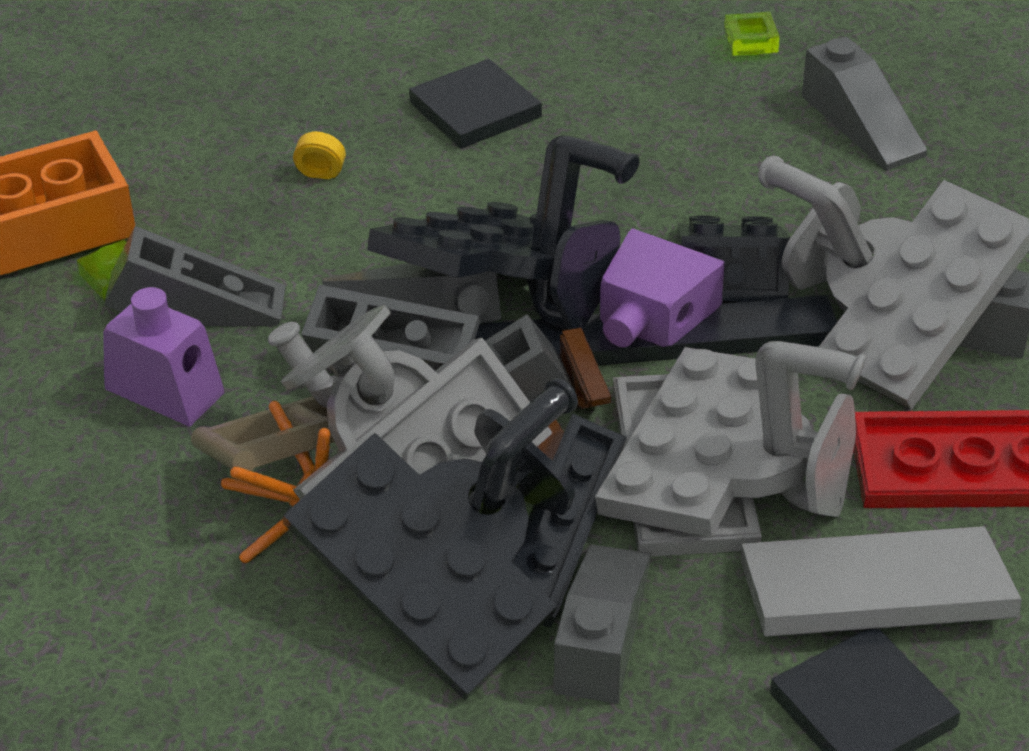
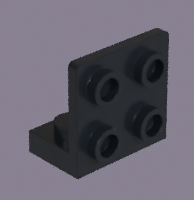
[677,215,791,302]

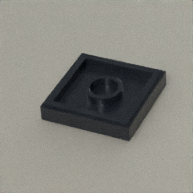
[409,59,542,149]
[770,628,961,751]

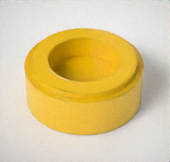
[293,131,346,179]

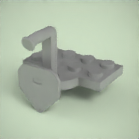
[758,156,1029,410]
[268,305,552,504]
[595,341,867,538]

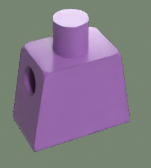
[600,228,725,347]
[103,287,224,427]

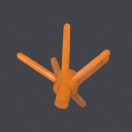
[221,401,330,563]

